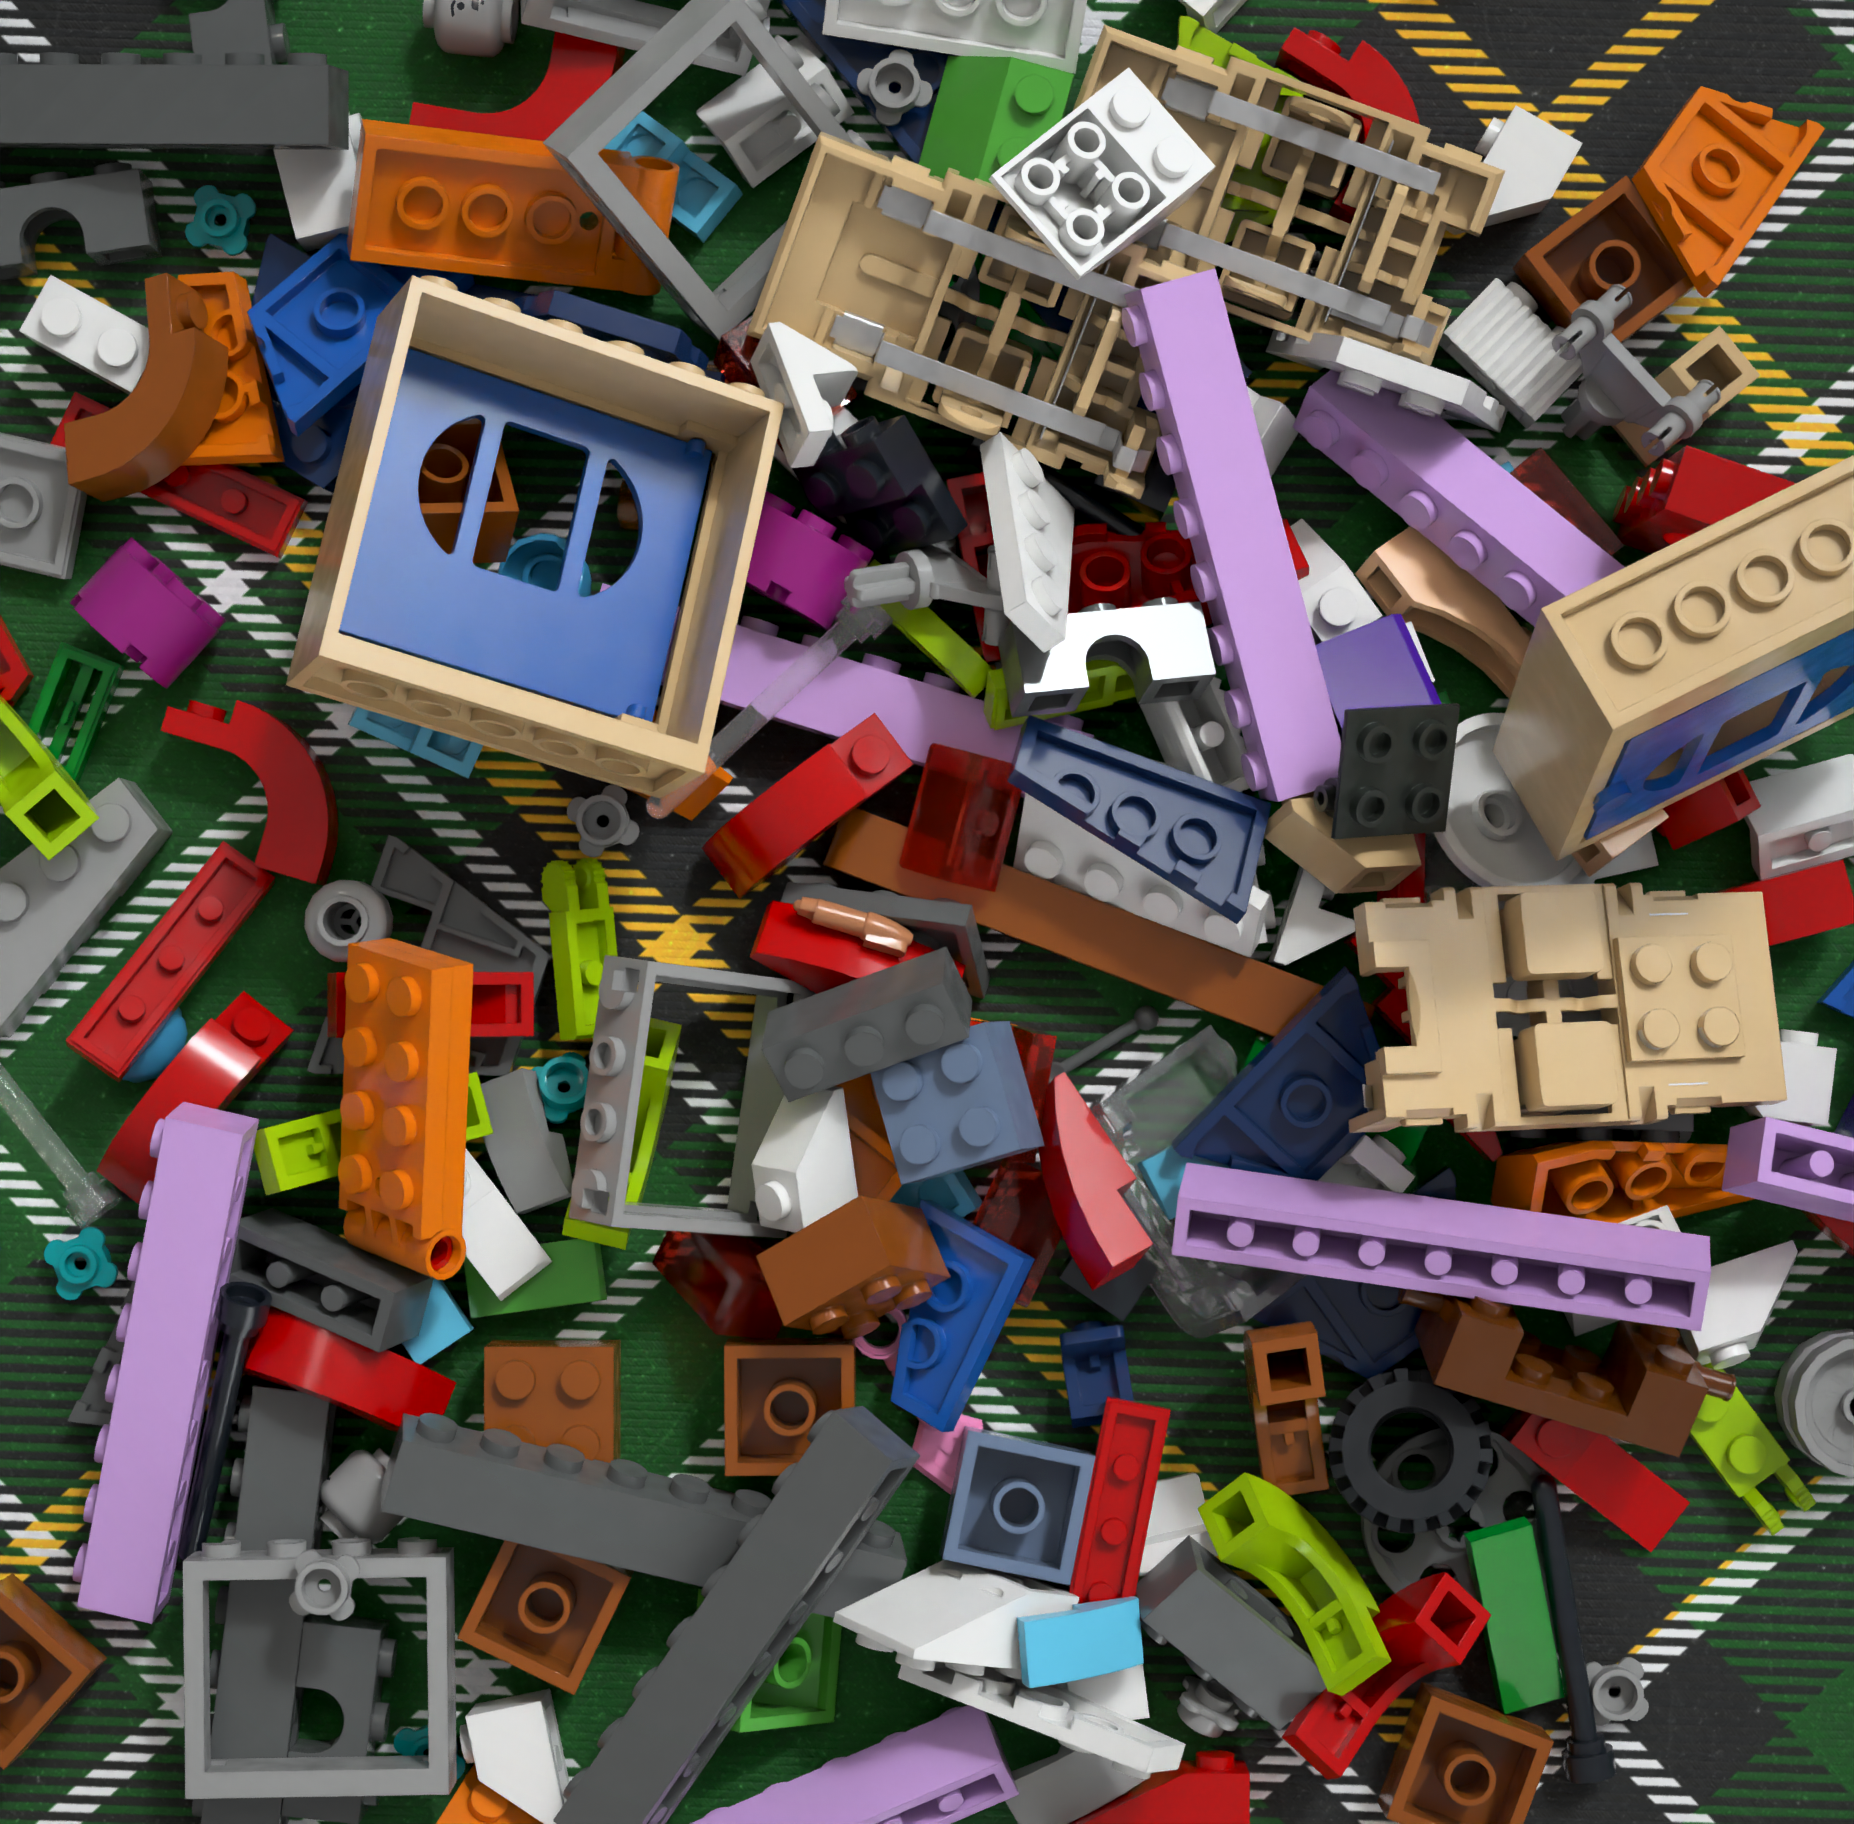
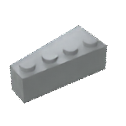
[0,778,173,1037]

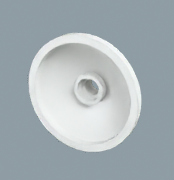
[1434,713,1582,887]

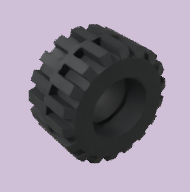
[1329,1368,1493,1534]

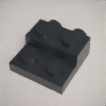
[792,415,968,561]

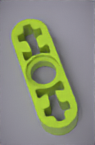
[867,559,993,699]

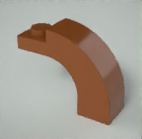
[64,273,228,502]
[1243,1321,1329,1495]

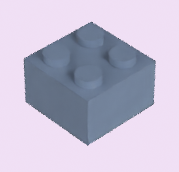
[870,1021,1045,1185]
[939,1426,1096,1585]

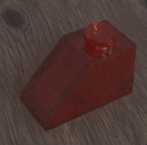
[652,1231,783,1340]

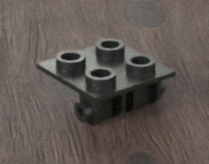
[1313,703,1460,839]

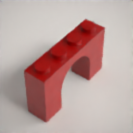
[1612,445,1796,554]

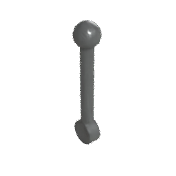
[1041,1005,1159,1085]

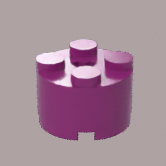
[745,491,874,631]
[69,537,226,689]

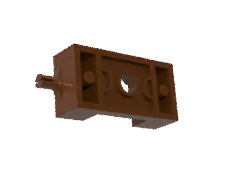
[1398,1288,1736,1457]

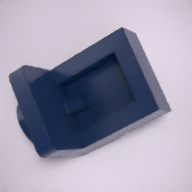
[1059,1321,1134,1428]

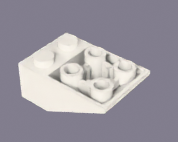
[989,67,1216,280]
[833,1560,1080,1680]

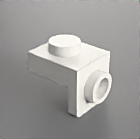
[1318,1134,1415,1193]

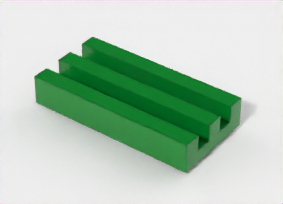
[28,642,125,784]

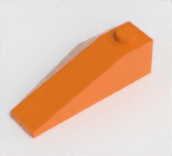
[1491,1140,1754,1223]

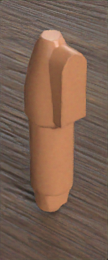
[793,897,913,957]

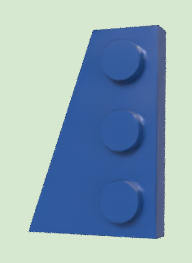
[891,1199,1035,1432]

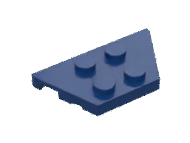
[247,233,475,437]

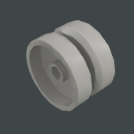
[1774,1329,1854,1478]

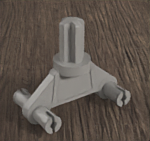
[1552,284,1721,456]
[844,538,1010,646]

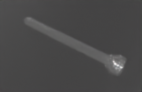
[646,596,894,819]
[0,1063,122,1229]

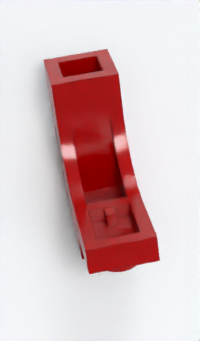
[1275,27,1420,224]
[409,32,625,141]
[160,700,338,886]
[702,713,913,899]
[96,991,293,1205]
[243,1307,456,1432]
[1282,1572,1491,1780]

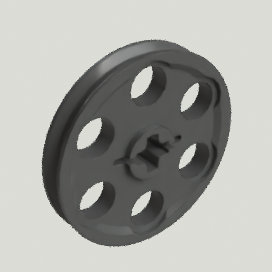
[1361,1425,1544,1599]

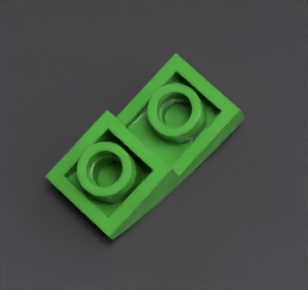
[464,1239,607,1318]

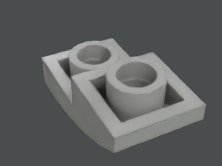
[480,1068,573,1214]
[1005,1745,1146,1824]

